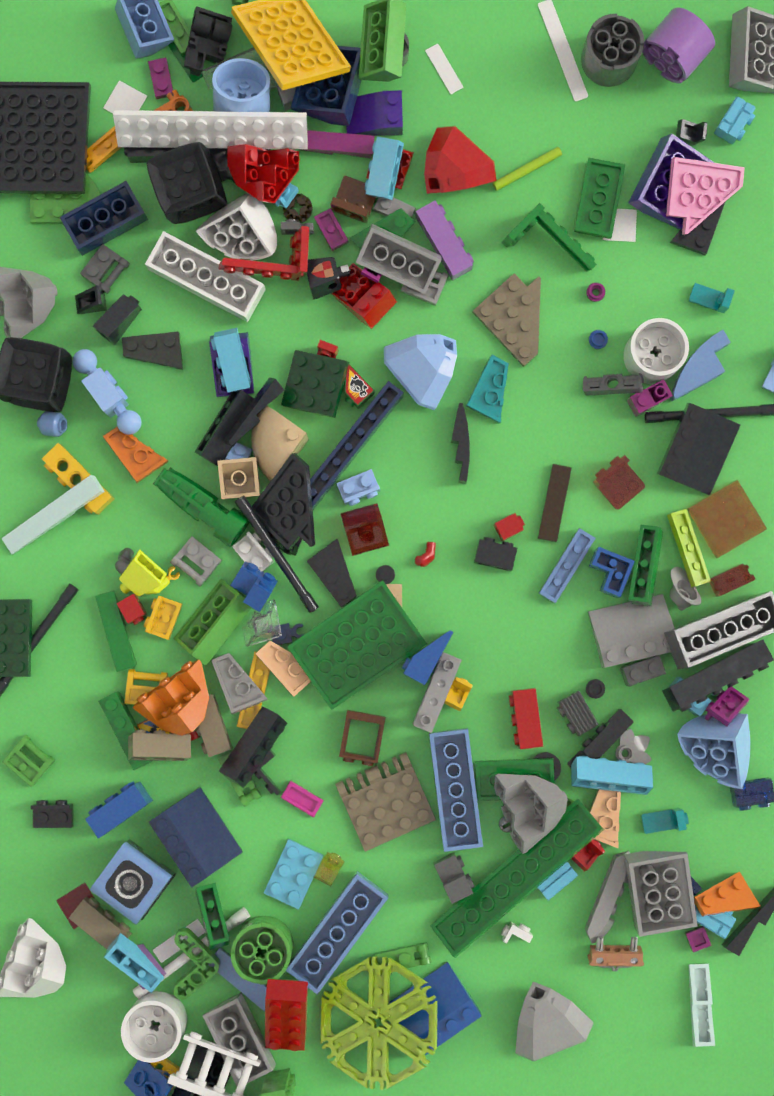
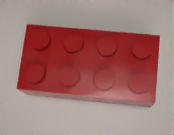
[265,979,308,1051]

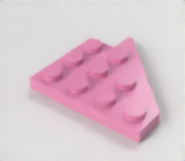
[666,157,745,235]

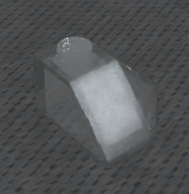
[242,599,282,647]

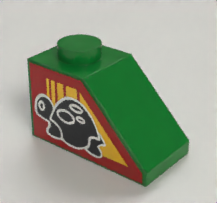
[345,364,375,409]

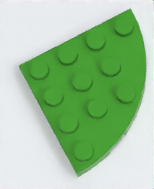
[30,173,101,224]

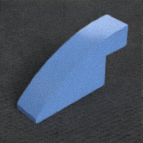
[670,330,731,401]

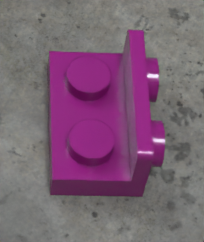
[705,687,750,727]

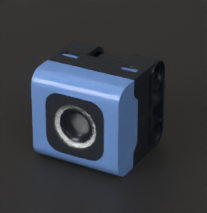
[90,839,176,925]

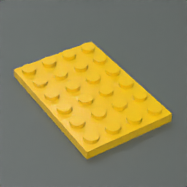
[231,0,351,91]

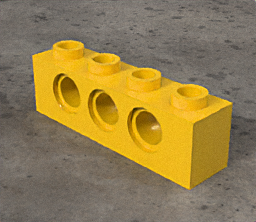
[42,443,115,515]

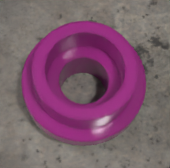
[586,283,606,302]

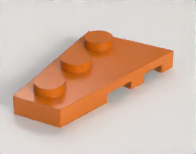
[103,427,168,483]
[694,871,761,916]

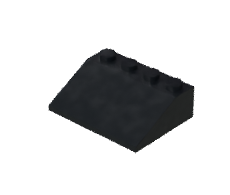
[657,403,741,495]

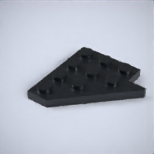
[252,453,315,550]

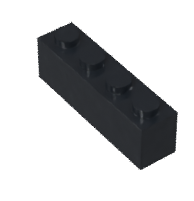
[195,390,254,466]
[219,706,287,788]

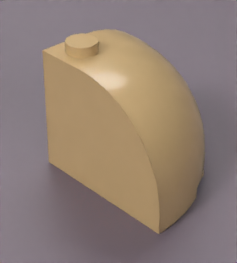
[251,406,309,482]

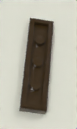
[538,464,572,542]

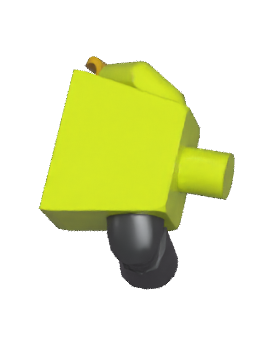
[115,548,180,596]

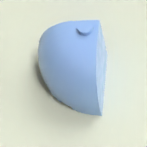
[677,713,750,789]

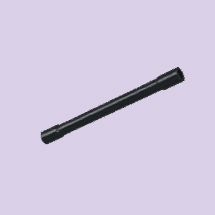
[645,404,774,423]
[234,495,319,613]
[0,583,79,697]

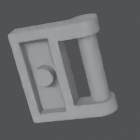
[401,271,449,306]
[170,536,222,587]

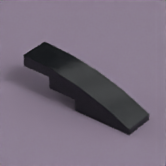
[451,403,470,484]

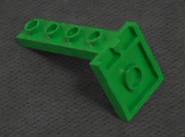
[502,203,597,271]

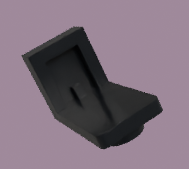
[254,750,281,795]

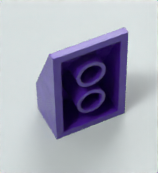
[346,90,403,136]

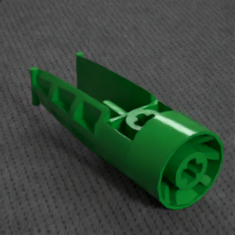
[153,467,250,547]

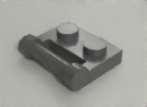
[80,244,130,294]

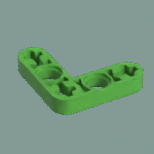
[173,927,220,1000]

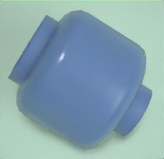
[37,411,67,437]

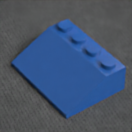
[402,630,453,685]
[390,962,482,1055]

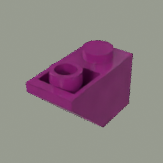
[627,379,673,417]

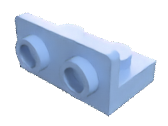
[336,469,380,506]

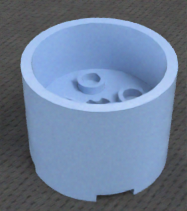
[212,58,270,112]

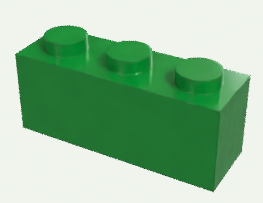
[196,883,230,950]

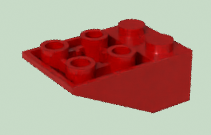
[330,263,397,329]

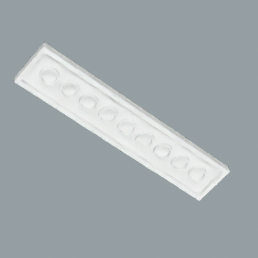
[113,110,308,149]

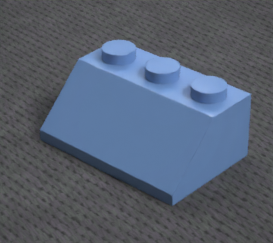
[115,0,174,59]

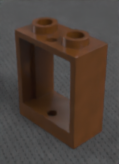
[339,710,386,766]

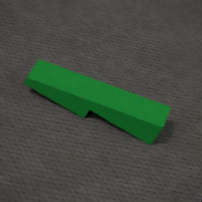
[95,590,137,672]

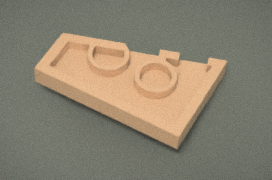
[255,640,311,697]
[589,789,621,848]

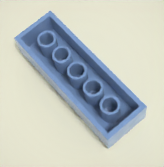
[429,728,483,852]
[286,871,388,994]

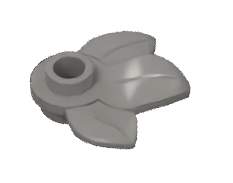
[615,729,651,764]

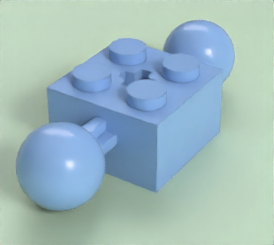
[72,349,142,435]

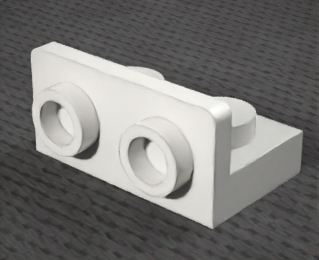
[232,531,274,571]

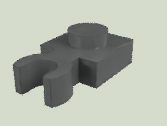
[281,219,314,235]

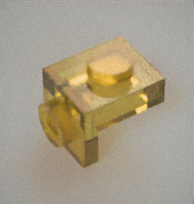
[314,852,344,887]

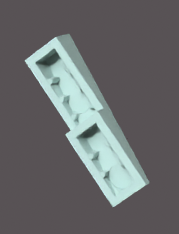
[688,964,715,1047]

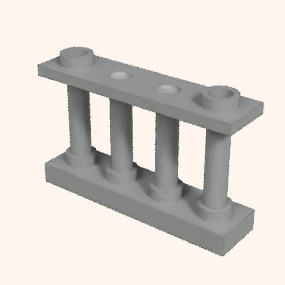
[413,652,462,733]

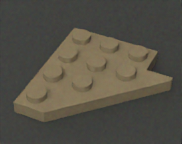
[472,273,541,367]

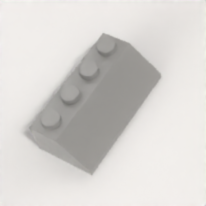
[356,224,442,294]
[203,992,276,1086]

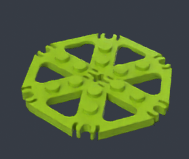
[320,956,437,1090]

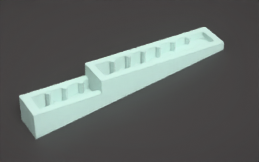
[2,475,105,554]

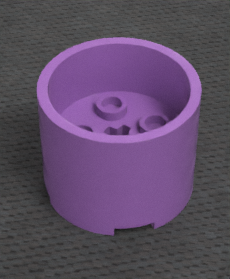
[642,7,715,84]

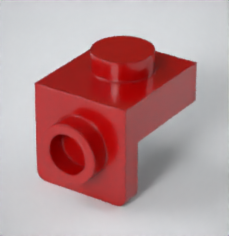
[571,839,605,872]

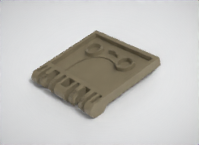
[335,752,436,852]

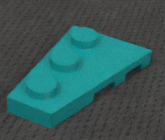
[466,355,509,423]

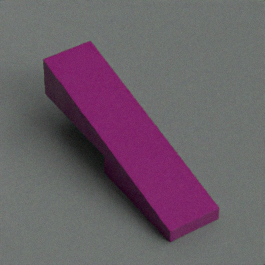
[298,130,375,159]

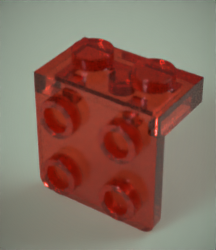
[593,455,645,510]

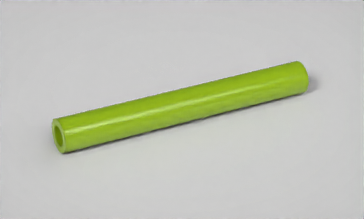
[492,147,562,191]

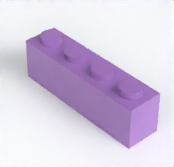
[415,200,474,281]

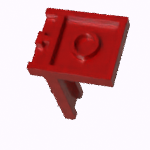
[218,226,309,281]

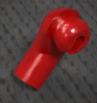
[415,542,436,567]

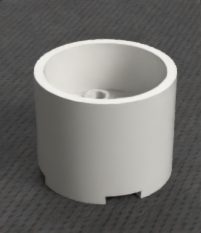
[624,318,689,384]
[121,991,188,1063]

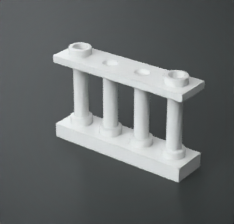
[167,1032,261,1096]

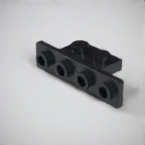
[567,709,633,768]

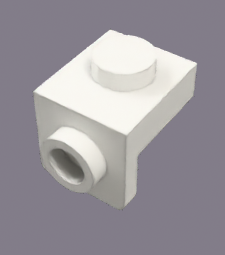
[501,922,533,944]

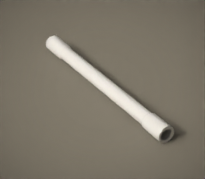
[133,907,250,999]

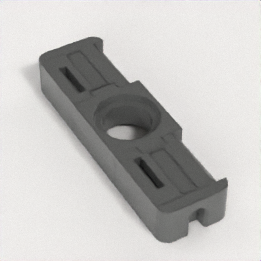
[583,373,644,395]

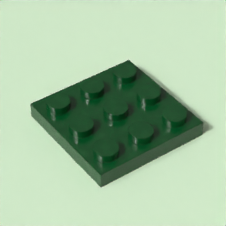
[281,350,350,418]

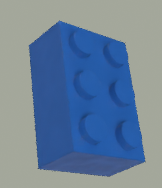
[85,781,153,839]

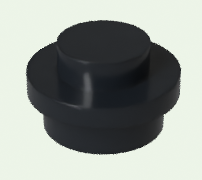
[376,565,395,584]
[586,679,605,699]

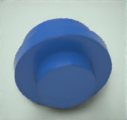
[589,330,608,349]

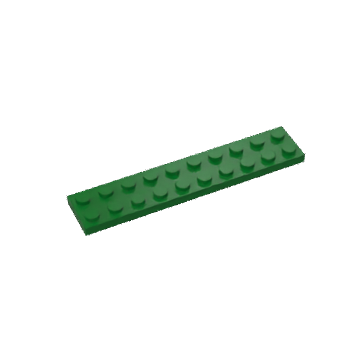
[430,799,604,958]

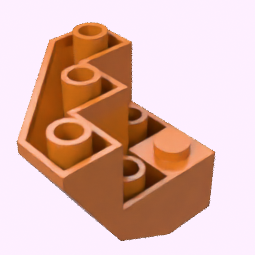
[133,660,209,736]

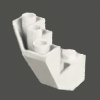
[0,918,66,998]

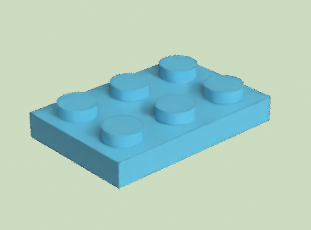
[264,839,324,910]

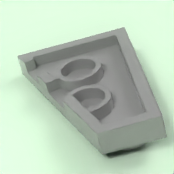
[211,653,268,714]

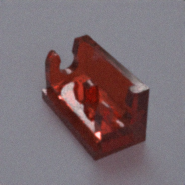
[709,564,756,597]

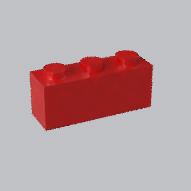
[508,688,543,749]

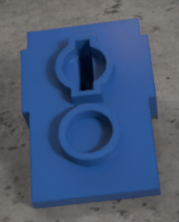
[124,1060,174,1096]

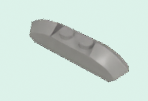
[585,851,630,944]

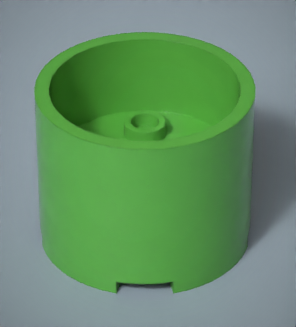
[231,916,294,985]

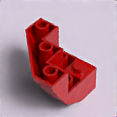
[424,126,496,194]
[227,144,300,204]

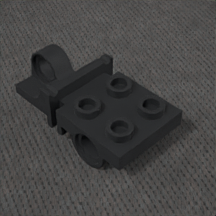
[183,6,232,76]

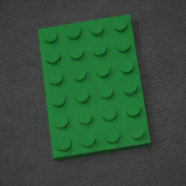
[287,580,427,710]

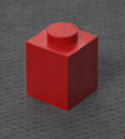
[494,513,525,542]
[116,594,147,625]

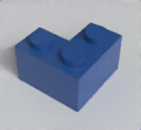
[589,547,635,598]
[230,561,278,612]

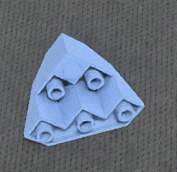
[384,334,457,410]

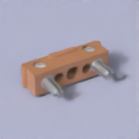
[587,936,644,972]

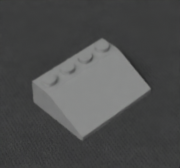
[729,6,774,93]
[588,594,674,668]
[624,851,698,937]

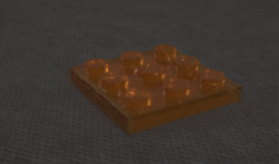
[687,480,767,558]

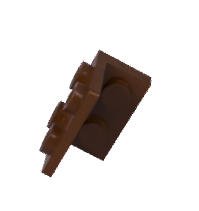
[330,176,376,223]

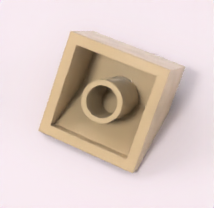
[217,457,261,499]

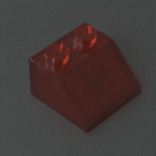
[341,503,389,556]

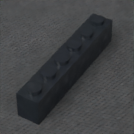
[662,640,774,712]

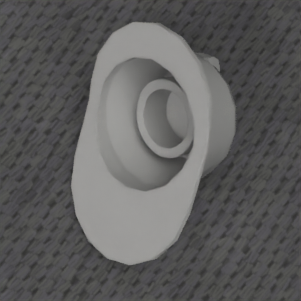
[670,567,701,611]

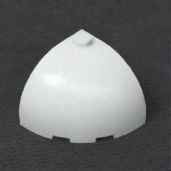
[196,193,277,261]

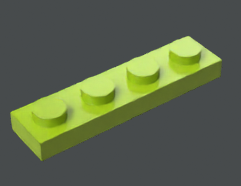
[667,509,711,588]

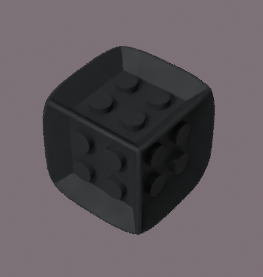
[146,142,227,224]
[0,337,72,412]

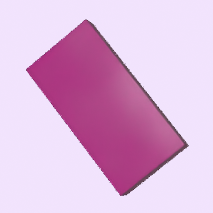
[281,781,324,818]

